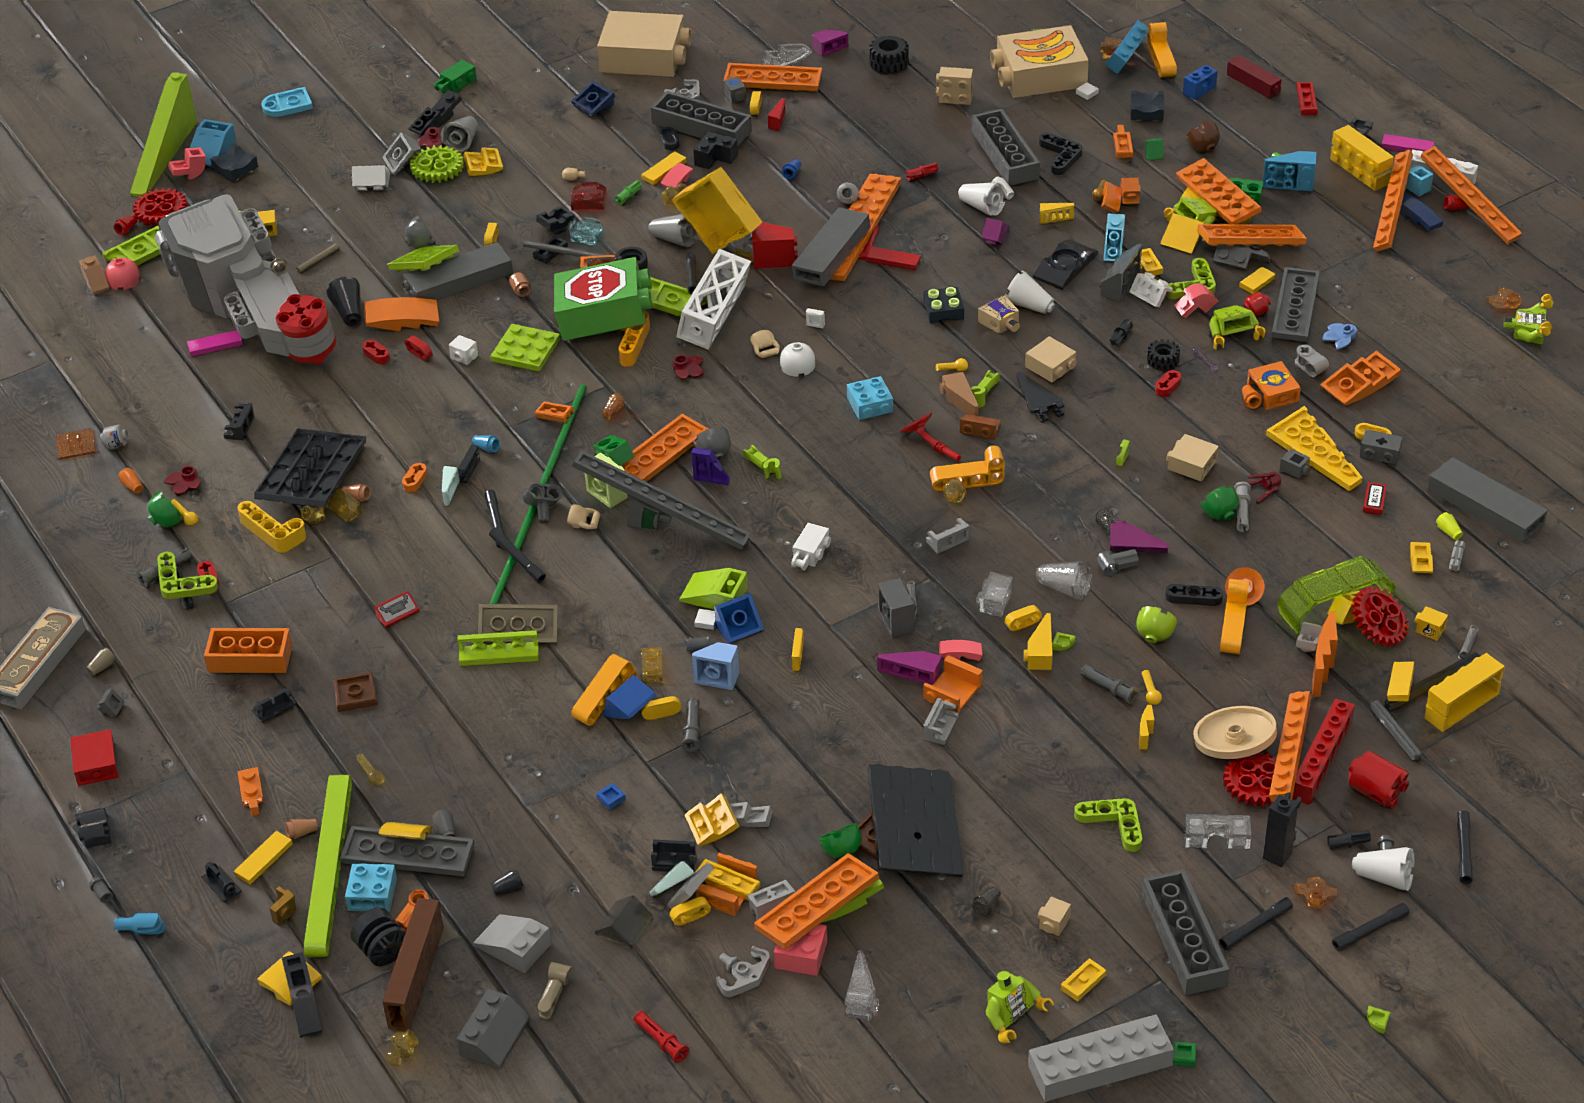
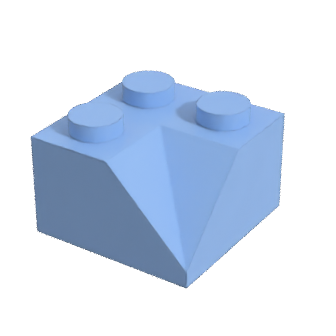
[692,642,739,690]

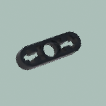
[1165,584,1223,606]

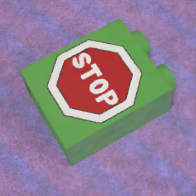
[554,257,653,341]

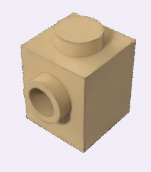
[1037,897,1071,936]

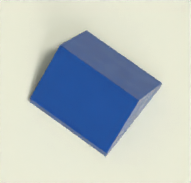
[714,593,764,643]
[603,675,656,719]

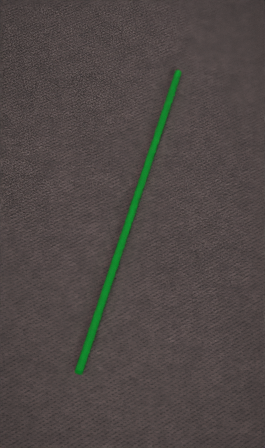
[477,384,587,634]

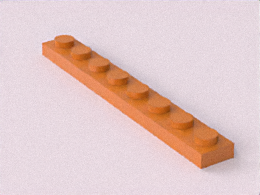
[1420,146,1522,245]
[1373,150,1413,252]
[1269,691,1312,802]

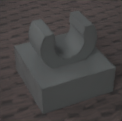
[97,688,125,717]

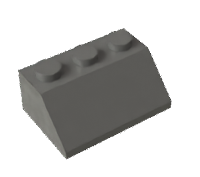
[1099,244,1142,301]
[457,989,530,1069]

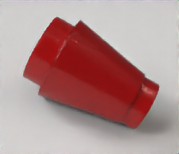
[1444,194,1470,211]
[113,215,137,235]

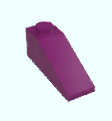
[1110,521,1169,553]
[877,651,942,685]

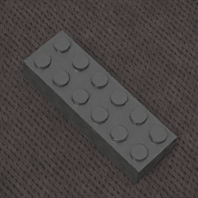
[651,91,752,146]
[972,109,1040,186]
[1142,870,1230,995]

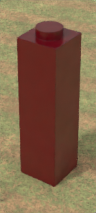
[1227,55,1282,99]

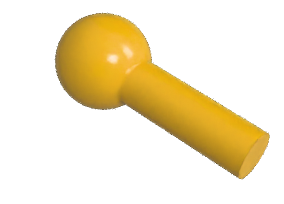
[936,358,968,371]
[171,499,198,525]
[1142,670,1162,705]

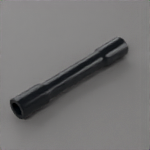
[685,252,698,294]
[484,490,505,548]
[489,527,546,583]
[1457,810,1473,884]
[1219,897,1293,950]
[1332,903,1410,951]

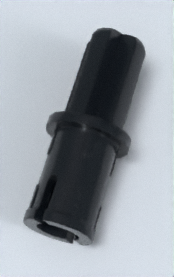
[1109,319,1133,346]
[1327,830,1371,849]

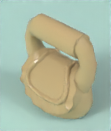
[750,330,780,359]
[567,504,601,529]

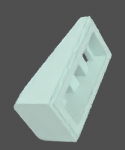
[442,466,460,506]
[649,861,694,896]

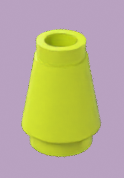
[1436,512,1463,541]

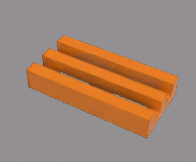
[534,402,575,423]

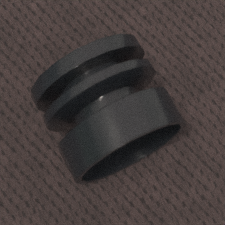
[350,907,406,966]

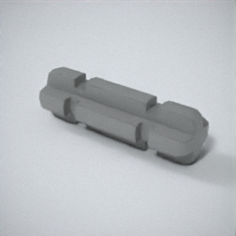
[1449,540,1465,572]

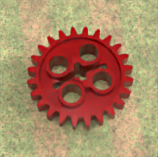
[133,188,188,226]
[1351,586,1409,648]
[1223,752,1277,808]

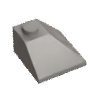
[382,132,421,176]

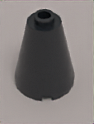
[326,277,361,325]

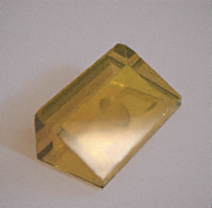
[326,487,362,522]

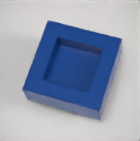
[596,783,626,810]

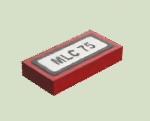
[1363,482,1387,515]

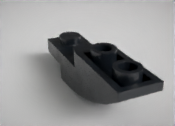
[408,90,462,135]
[282,952,322,1038]

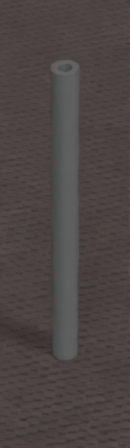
[523,240,605,257]

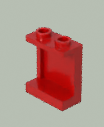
[70,729,119,786]

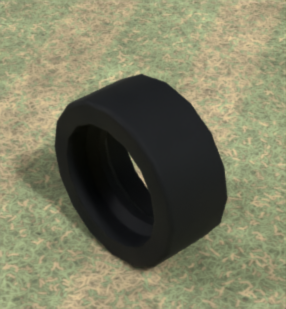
[615,247,648,270]

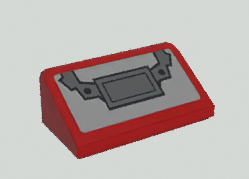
[375,591,420,627]

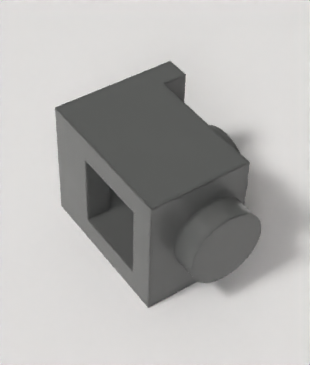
[1279,449,1311,478]

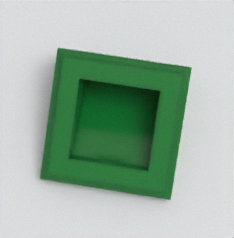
[1145,138,1164,160]

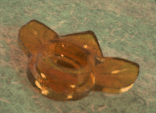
[1486,287,1522,310]
[1294,876,1337,908]

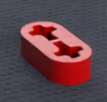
[405,335,433,361]
[362,340,390,364]
[1155,370,1181,397]
[197,561,219,587]

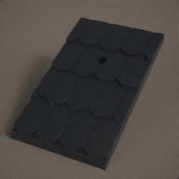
[254,428,366,507]
[867,764,963,877]

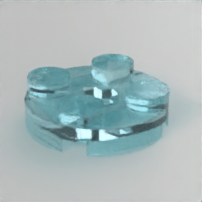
[569,217,603,245]

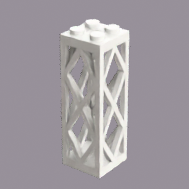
[676,249,751,350]

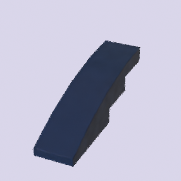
[1400,193,1444,232]

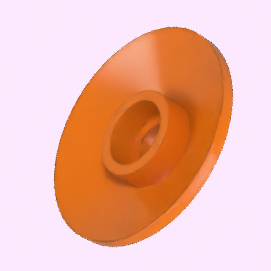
[1225,567,1265,606]

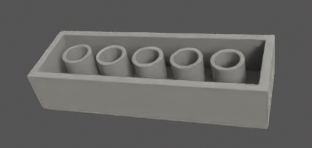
[1028,1015,1174,1102]

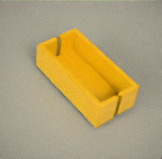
[1330,125,1394,191]
[1424,653,1505,732]

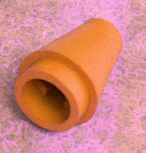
[1242,385,1262,409]
[118,468,144,494]

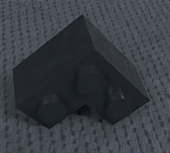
[693,132,738,169]

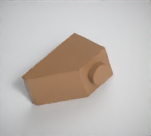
[79,255,110,295]

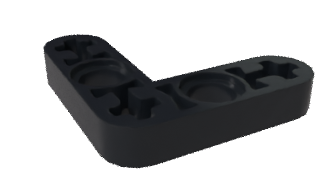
[1039,133,1082,175]

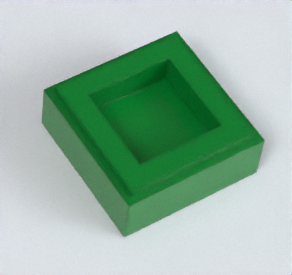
[1173,1041,1196,1067]

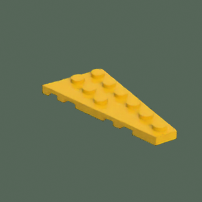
[1266,406,1363,491]

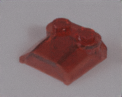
[571,182,607,211]

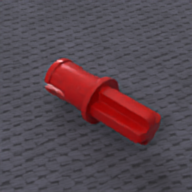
[905,163,939,181]

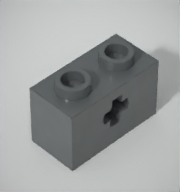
[1359,429,1403,465]

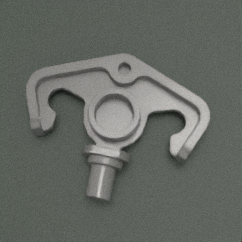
[664,79,700,100]
[716,946,770,997]

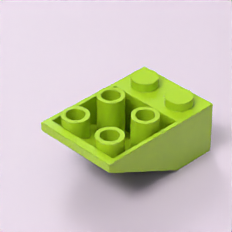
[679,568,748,610]

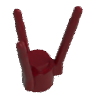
[1233,471,1281,503]

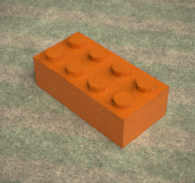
[204,628,293,673]

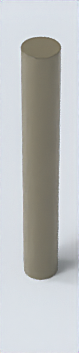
[296,243,340,273]

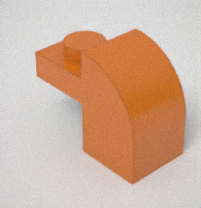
[1120,178,1141,205]

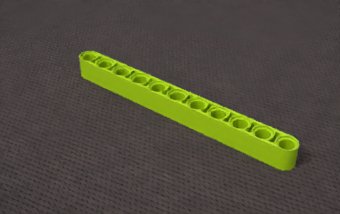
[304,775,352,958]

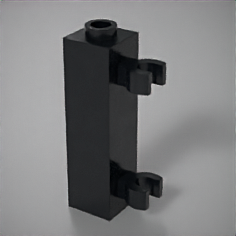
[1263,792,1301,867]

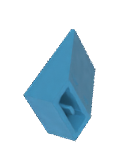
[190,119,236,167]
[1263,151,1316,191]

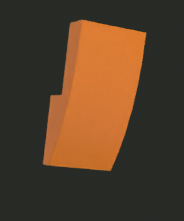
[1101,181,1122,214]

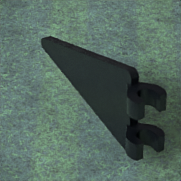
[1017,372,1064,422]

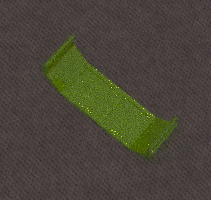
[1278,556,1396,634]

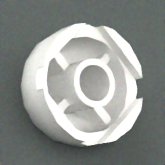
[780,342,815,377]

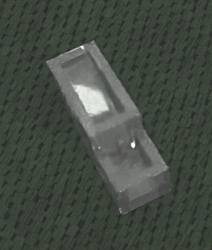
[761,44,812,66]

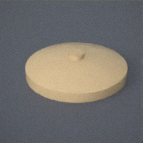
[1193,706,1277,759]

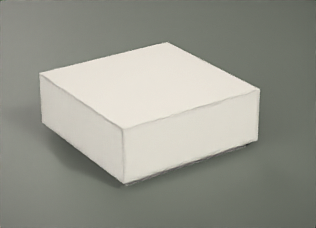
[1076,82,1099,100]
[806,308,825,328]
[694,609,715,630]

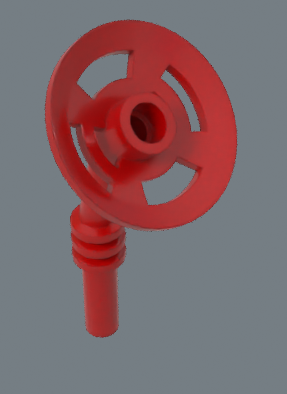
[900,413,961,462]

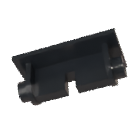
[252,688,297,722]
[201,862,242,902]

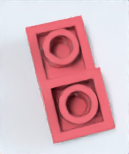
[661,163,694,193]
[939,640,982,661]

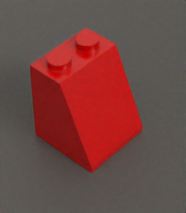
[752,222,798,269]

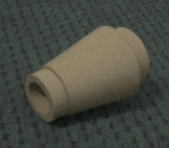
[86,648,116,676]

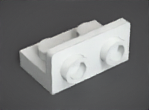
[1129,272,1173,307]

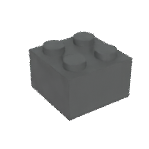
[878,578,916,637]

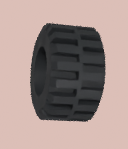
[869,35,909,74]

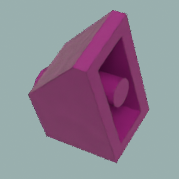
[812,30,849,56]
[982,218,1010,245]

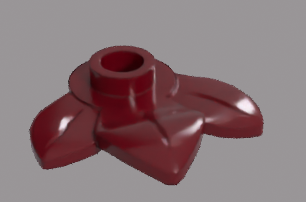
[418,127,446,149]
[672,355,704,380]
[164,466,201,495]

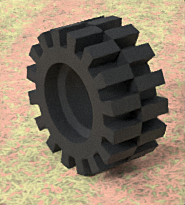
[1147,339,1180,371]

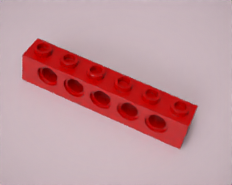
[1292,698,1355,805]

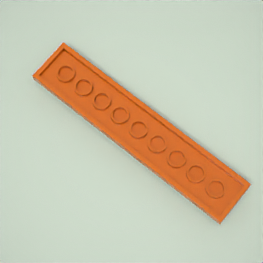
[830,174,901,282]

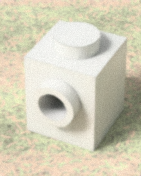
[449,335,478,365]

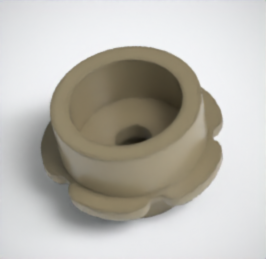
[270,258,287,275]

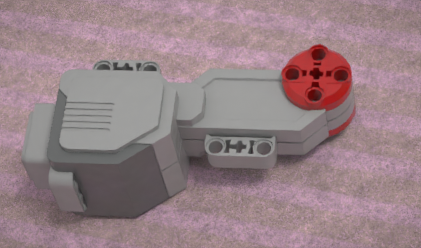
[155,194,336,364]

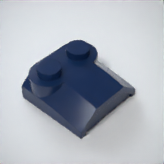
[571,80,616,117]

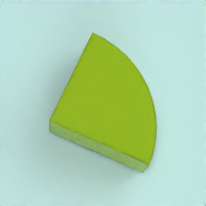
[1116,439,1130,466]
[1052,632,1076,651]
[1367,1006,1391,1034]

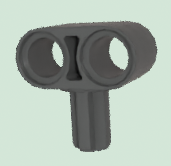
[522,483,563,522]

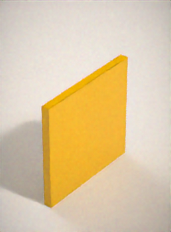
[1160,213,1205,254]

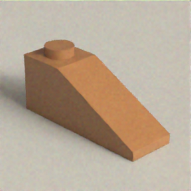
[940,372,979,416]

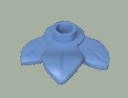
[1322,323,1357,350]

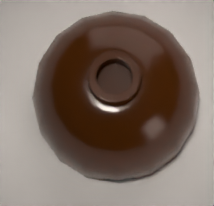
[1186,121,1220,153]

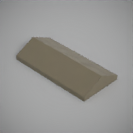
[478,604,557,643]

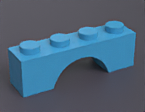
[1105,20,1148,74]

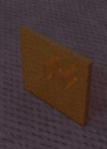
[56,428,95,460]

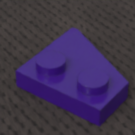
[691,448,730,485]

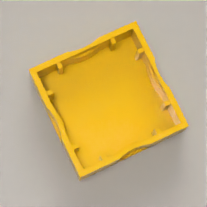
[672,167,762,254]

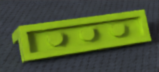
[457,630,539,666]

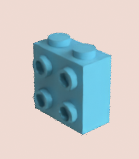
[847,376,893,420]
[345,863,397,912]

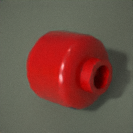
[1243,292,1271,317]

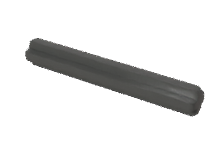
[1370,700,1422,761]

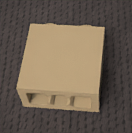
[936,67,973,105]
[1025,336,1077,382]
[1166,434,1219,482]

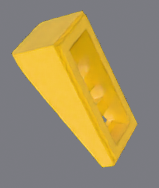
[1040,203,1074,224]

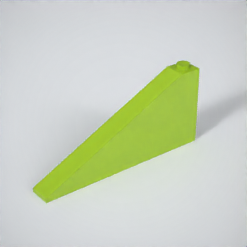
[130,72,197,197]

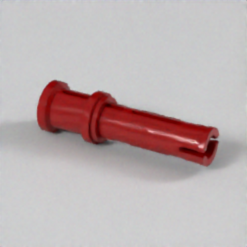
[633,1010,689,1063]

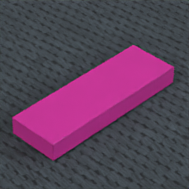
[1381,134,1434,152]
[187,330,243,357]

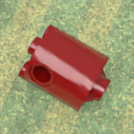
[1348,751,1410,809]

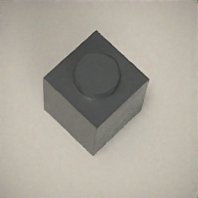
[723,77,746,104]

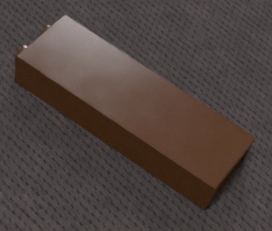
[382,898,444,1032]

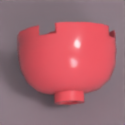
[105,258,141,290]

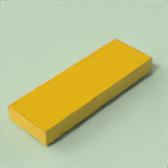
[641,152,687,185]
[1387,662,1415,701]
[233,831,293,885]
[695,859,761,901]

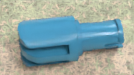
[114,913,165,935]

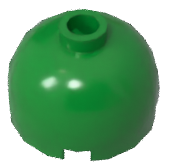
[1200,484,1239,520]
[147,491,184,528]
[818,823,862,859]

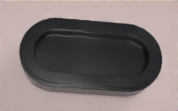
[659,127,680,150]

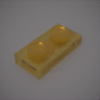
[642,647,663,682]

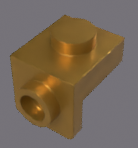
[269,887,297,925]

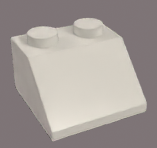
[352,165,390,191]

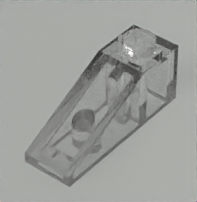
[844,950,879,1021]

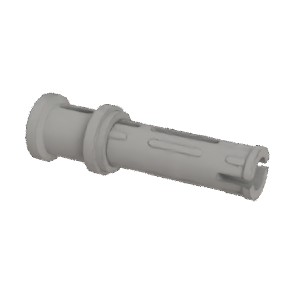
[1234,482,1251,532]

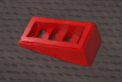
[768,98,786,131]

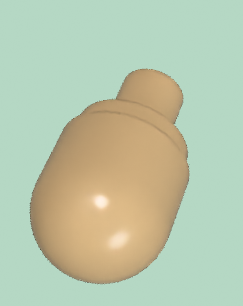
[562,168,586,181]

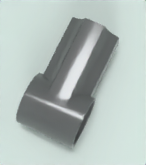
[1097,549,1139,576]

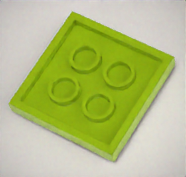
[387,245,459,272]
[490,324,560,372]

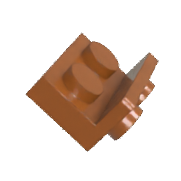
[960,414,1001,440]

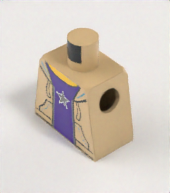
[978,295,1020,333]

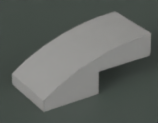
[729,802,773,827]

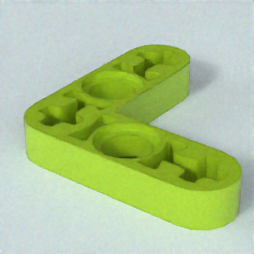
[1165,258,1216,299]
[157,551,218,599]
[1074,798,1142,852]

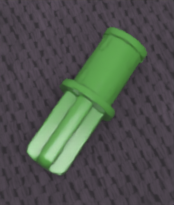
[614,180,642,205]

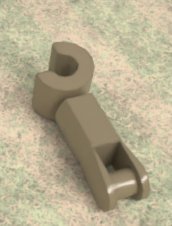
[538,962,573,1020]

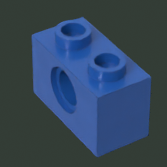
[1183,64,1218,100]

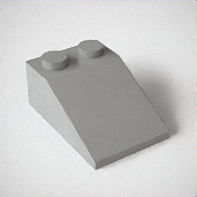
[473,914,551,973]

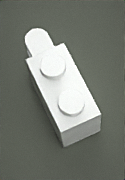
[791,523,831,571]

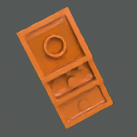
[364,297,439,332]
[1320,350,1402,406]
[1312,611,1338,697]

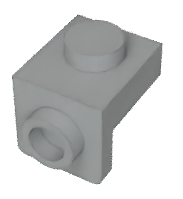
[1296,622,1322,652]

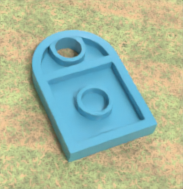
[261,87,313,117]

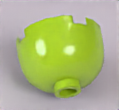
[1136,606,1177,643]

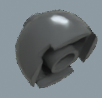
[404,216,436,249]
[693,427,731,461]

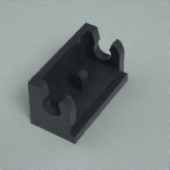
[224,403,255,441]
[651,839,697,872]

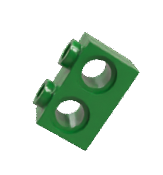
[1228,177,1264,205]
[593,435,634,466]

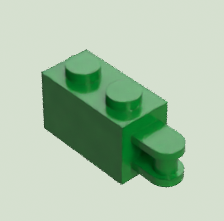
[434,60,477,94]

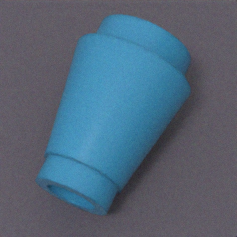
[472,435,500,453]

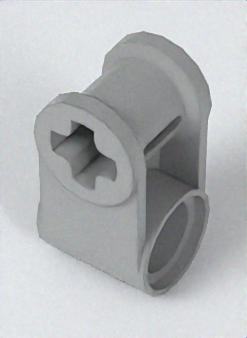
[1295,345,1329,377]

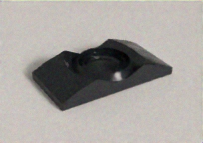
[1033,239,1098,290]

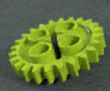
[410,145,464,183]

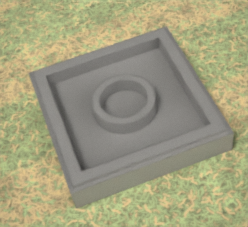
[667,863,714,909]

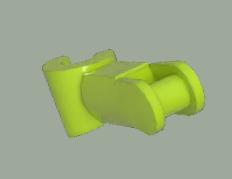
[971,370,1000,408]
[742,445,782,480]

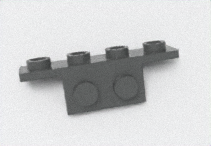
[1202,239,1270,271]

